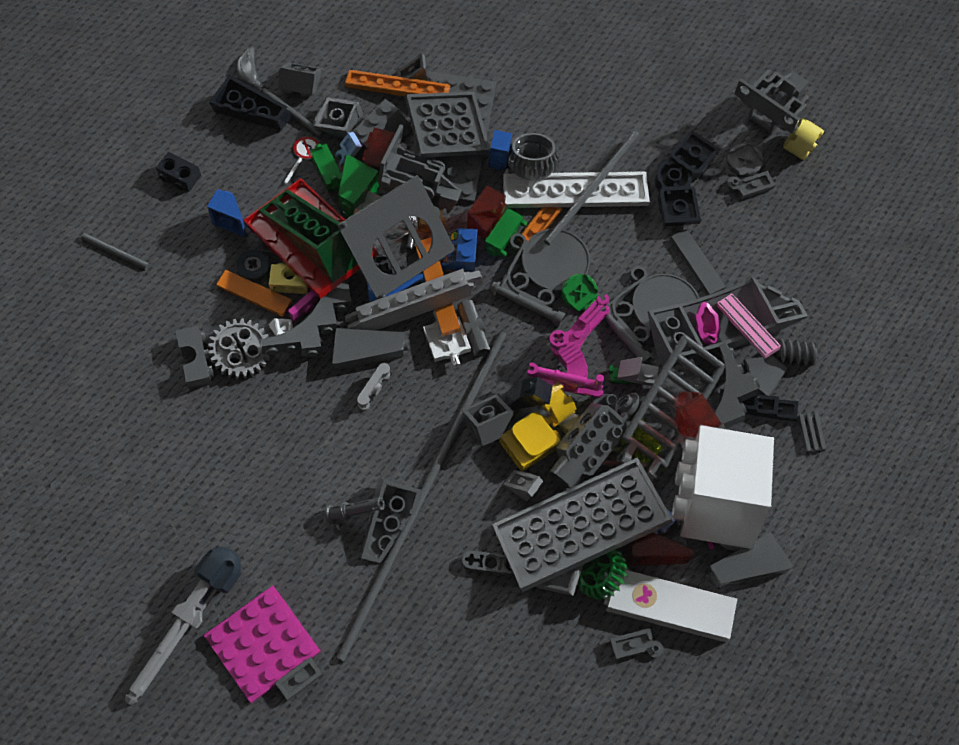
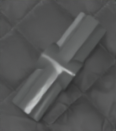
[457,299,490,356]

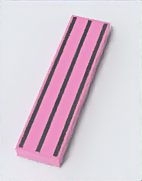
[717,294,781,359]

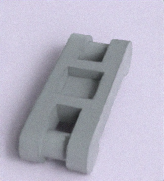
[357,363,390,411]

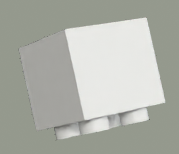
[672,425,774,549]

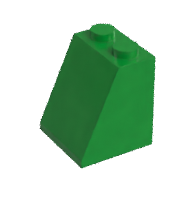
[338,155,380,219]

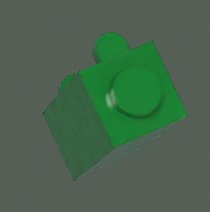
[310,144,342,193]
[484,208,528,257]

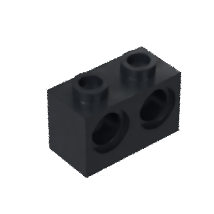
[156,152,201,192]

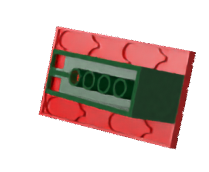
[243,178,379,299]

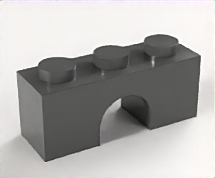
[176,326,214,389]

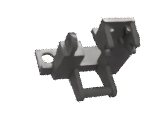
[734,69,810,135]
[378,125,462,214]

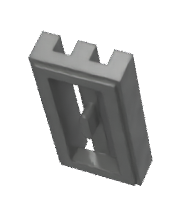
[798,413,826,453]

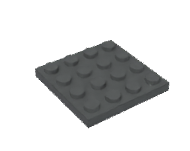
[405,92,490,158]

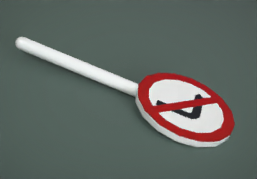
[284,137,319,184]

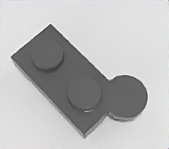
[727,171,775,199]
[609,628,663,660]

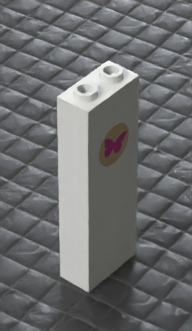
[604,570,737,642]

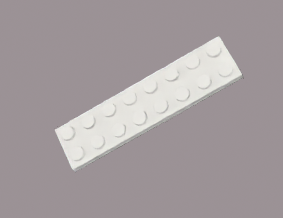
[503,172,649,208]

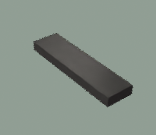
[671,229,726,295]

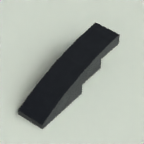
[718,389,799,422]

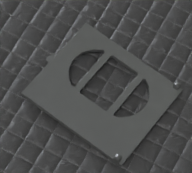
[338,175,455,300]

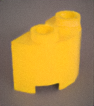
[542,382,577,427]

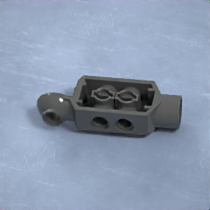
[549,393,640,489]

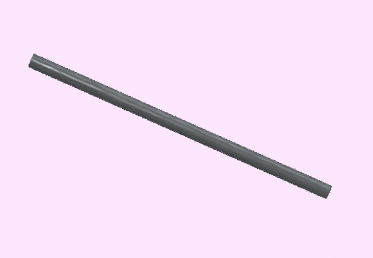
[544,131,640,246]

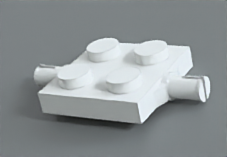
[423,311,471,368]

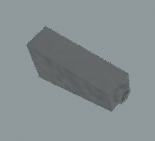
[332,328,408,370]
[707,532,793,588]

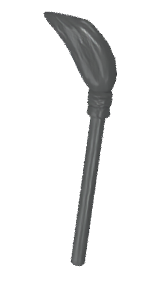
[236,47,323,137]

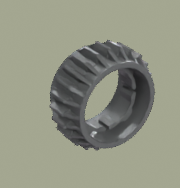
[507,133,560,180]

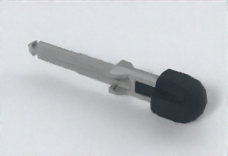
[125,547,241,705]

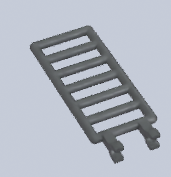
[615,335,725,482]

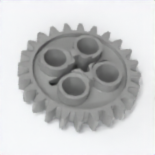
[208,318,270,379]

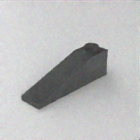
[361,478,421,563]

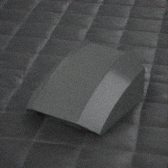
[313,98,362,138]

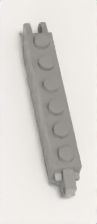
[345,269,483,331]

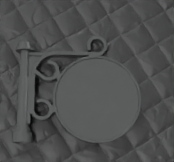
[490,229,590,327]
[601,266,699,364]

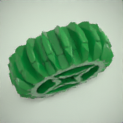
[577,549,629,600]

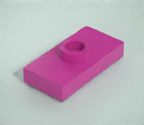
[289,290,320,322]

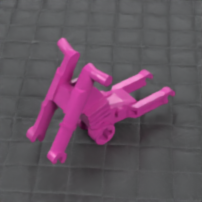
[527,294,609,398]

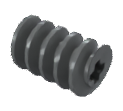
[775,339,817,366]

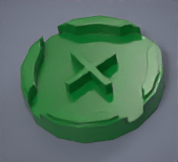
[561,274,598,311]

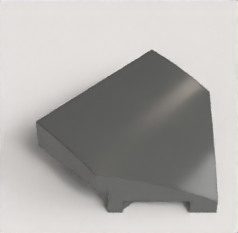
[743,356,787,396]

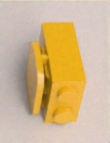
[499,411,561,472]

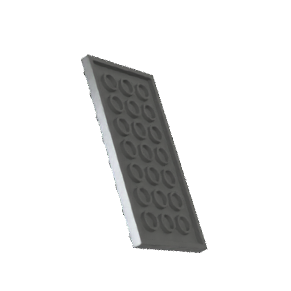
[407,71,497,204]
[492,457,673,592]

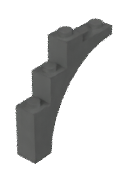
[260,279,351,357]
[680,342,760,452]

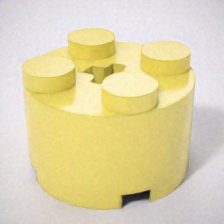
[783,117,824,160]

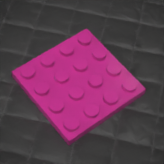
[204,586,321,704]

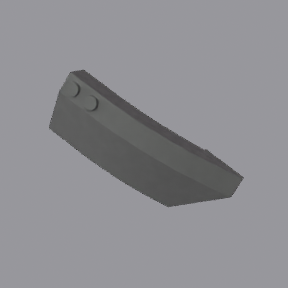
[647,277,807,368]

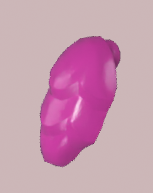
[695,302,720,345]

